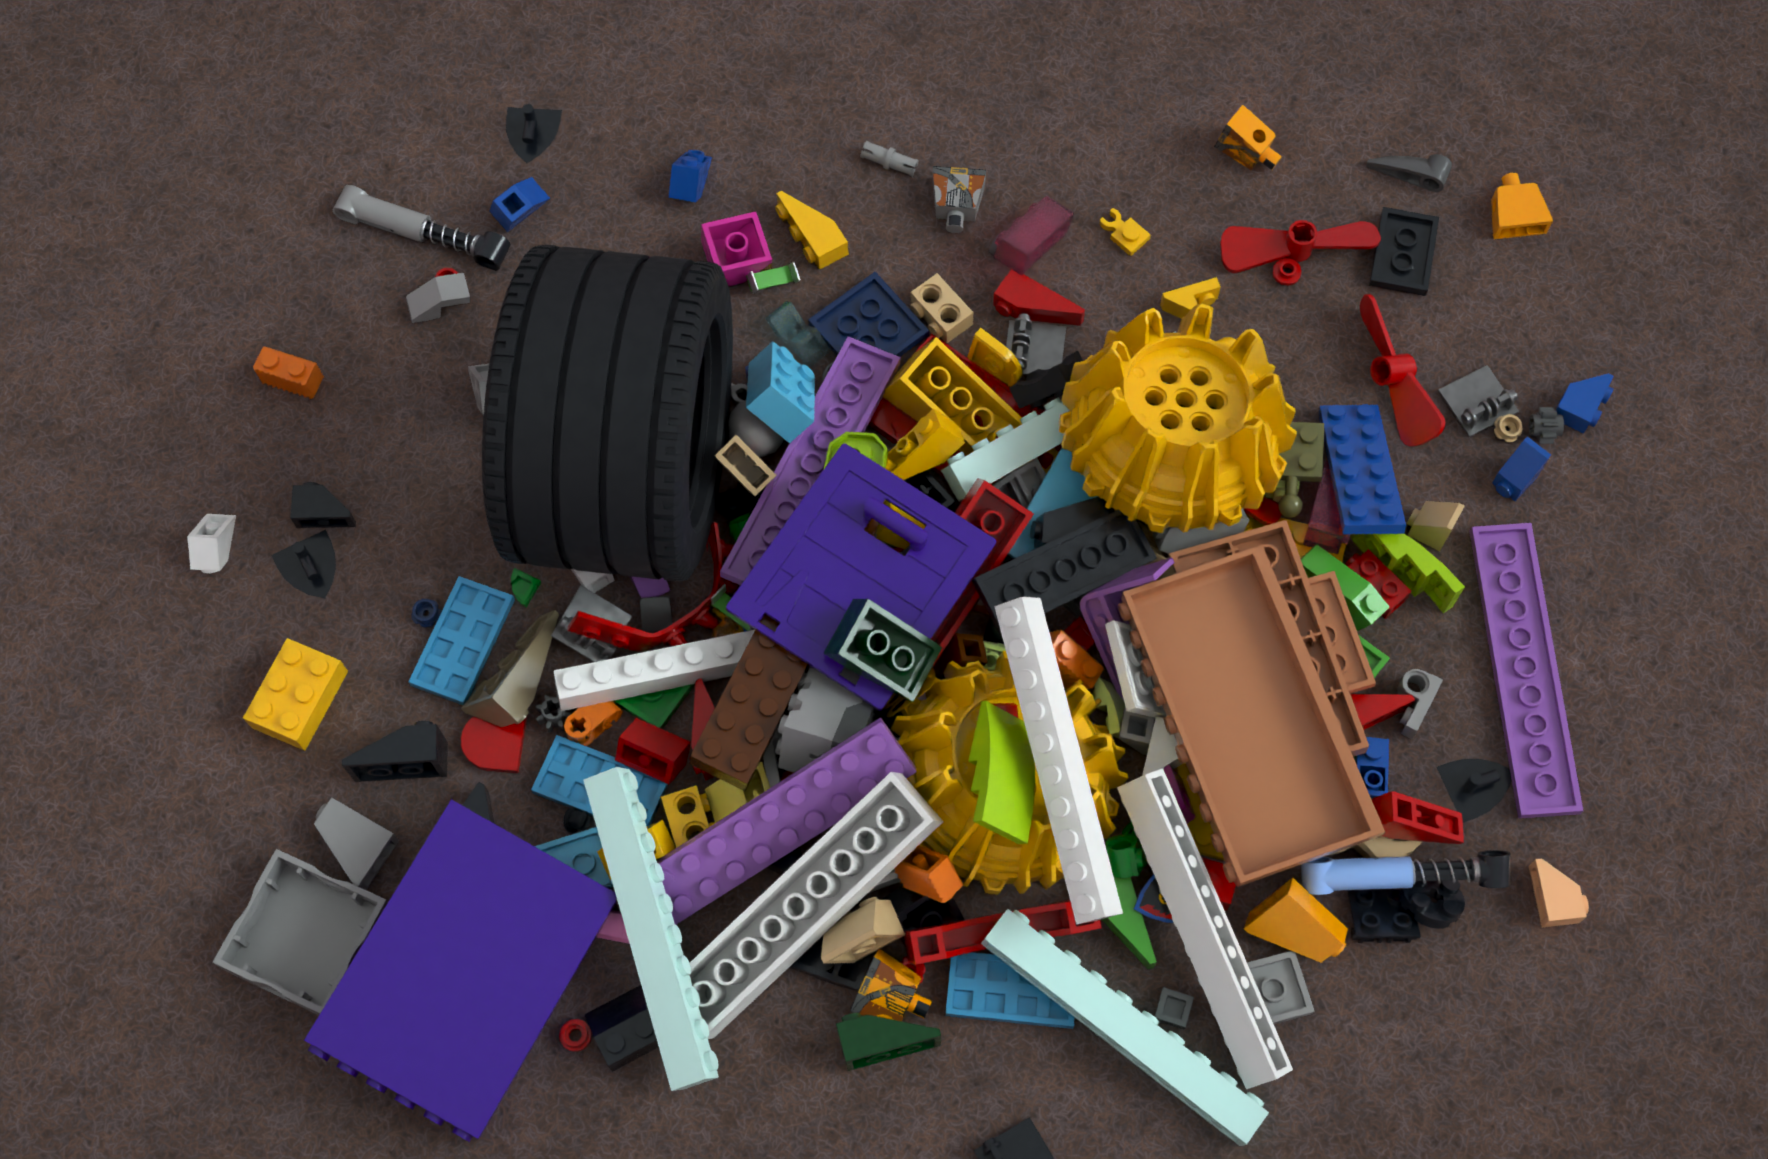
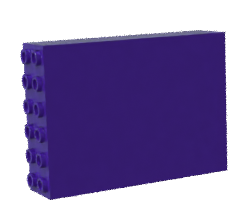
[304,799,617,1142]

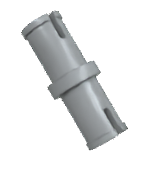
[860,141,919,177]

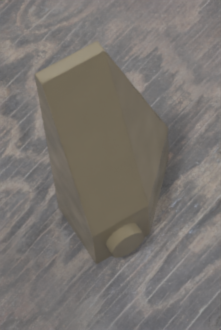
[461,610,559,727]

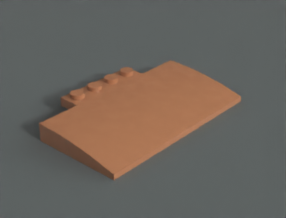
[1169,520,1376,756]

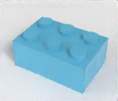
[746,341,815,443]

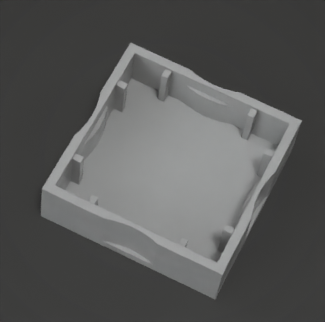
[212,849,388,1015]

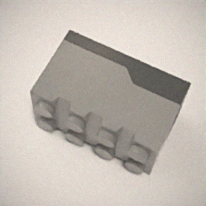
[775,665,882,773]

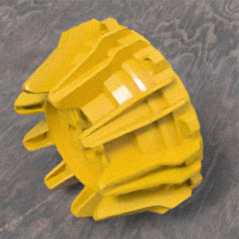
[1059,304,1297,533]
[891,651,1128,895]

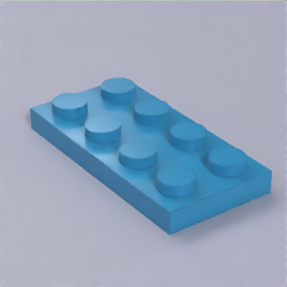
[408,576,515,705]
[531,735,668,827]
[945,952,1075,1029]

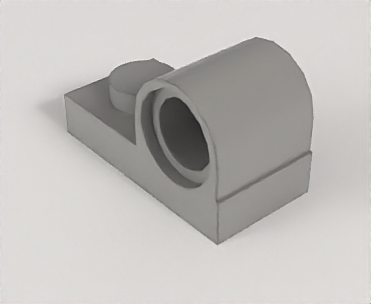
[1397,669,1443,739]

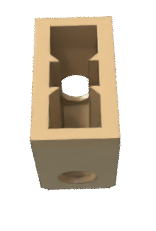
[715,435,776,496]

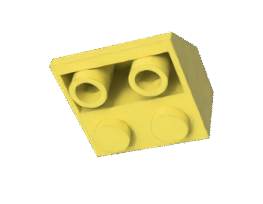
[705,762,770,823]

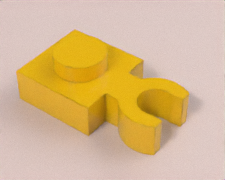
[1100,208,1151,256]

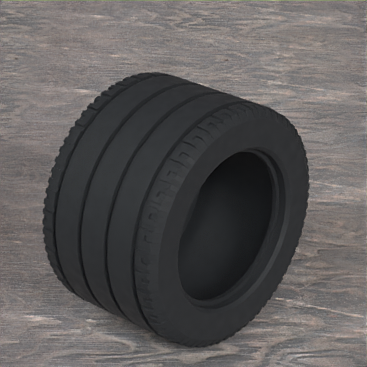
[482,245,733,581]

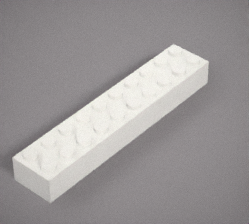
[689,772,944,1039]

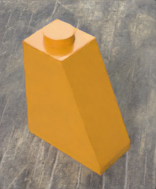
[1244,878,1348,963]

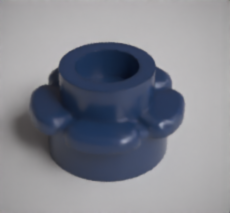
[411,599,441,628]

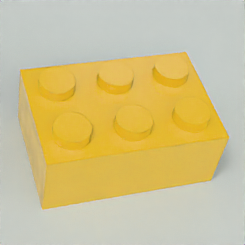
[243,638,348,751]

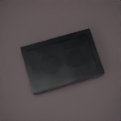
[1369,207,1439,296]

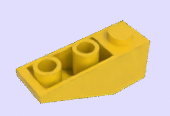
[775,191,849,270]
[885,408,965,480]

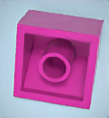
[701,212,772,286]

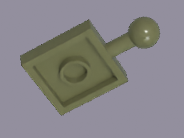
[1278,422,1324,518]

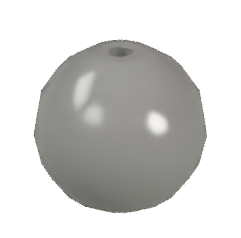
[727,400,785,458]

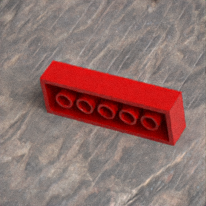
[931,478,1034,667]

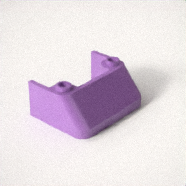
[1080,557,1175,701]

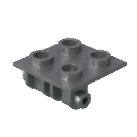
[1006,314,1066,375]
[1438,365,1519,437]
[551,585,632,662]

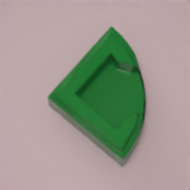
[511,568,541,608]

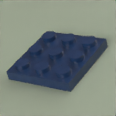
[808,272,929,357]

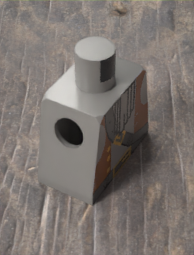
[932,166,986,233]

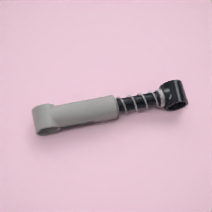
[333,185,511,271]

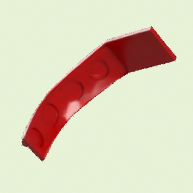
[568,522,738,652]

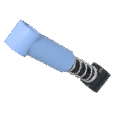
[1301,850,1511,895]

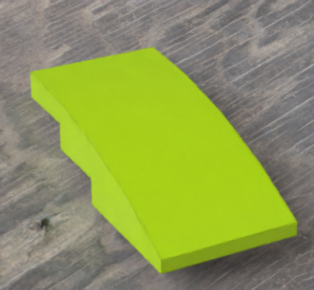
[1348,534,1465,614]
[968,701,1035,844]

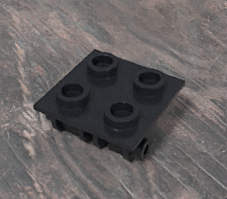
[1348,888,1421,943]
[974,1117,1054,1159]

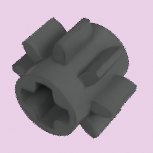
[1529,407,1564,444]
[535,695,571,733]

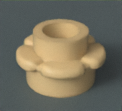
[1494,414,1522,443]

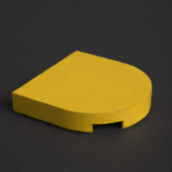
[967,328,1022,387]

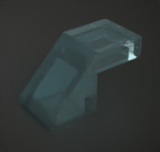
[765,301,831,368]

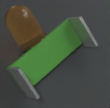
[746,262,800,294]
[711,584,760,638]

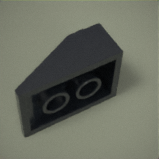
[342,721,448,782]

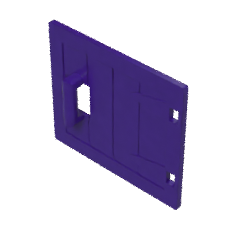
[726,443,996,711]

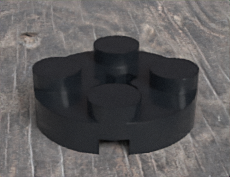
[1399,880,1465,929]

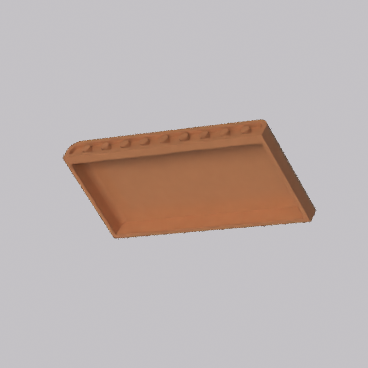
[1118,545,1385,887]

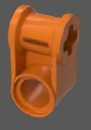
[564,701,623,746]

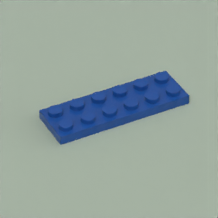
[1319,404,1406,534]

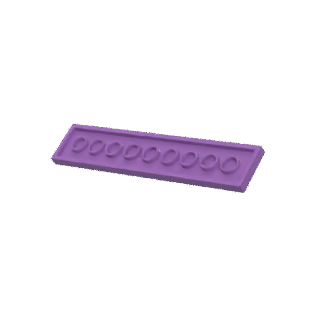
[720,336,901,585]
[1469,523,1583,819]
[657,718,917,925]

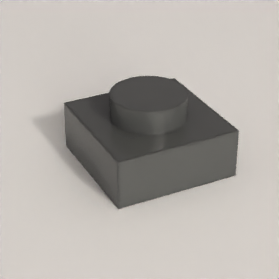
[1154,987,1194,1030]

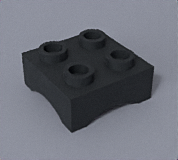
[1009,351,1083,409]

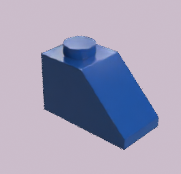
[1492,436,1551,501]

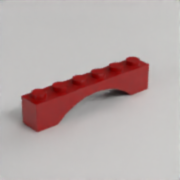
[904,899,1102,965]

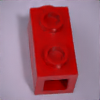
[1345,549,1412,619]

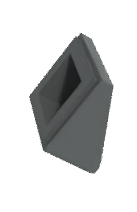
[640,596,673,633]

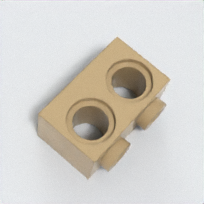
[910,273,974,344]

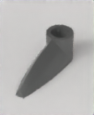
[1366,154,1452,192]

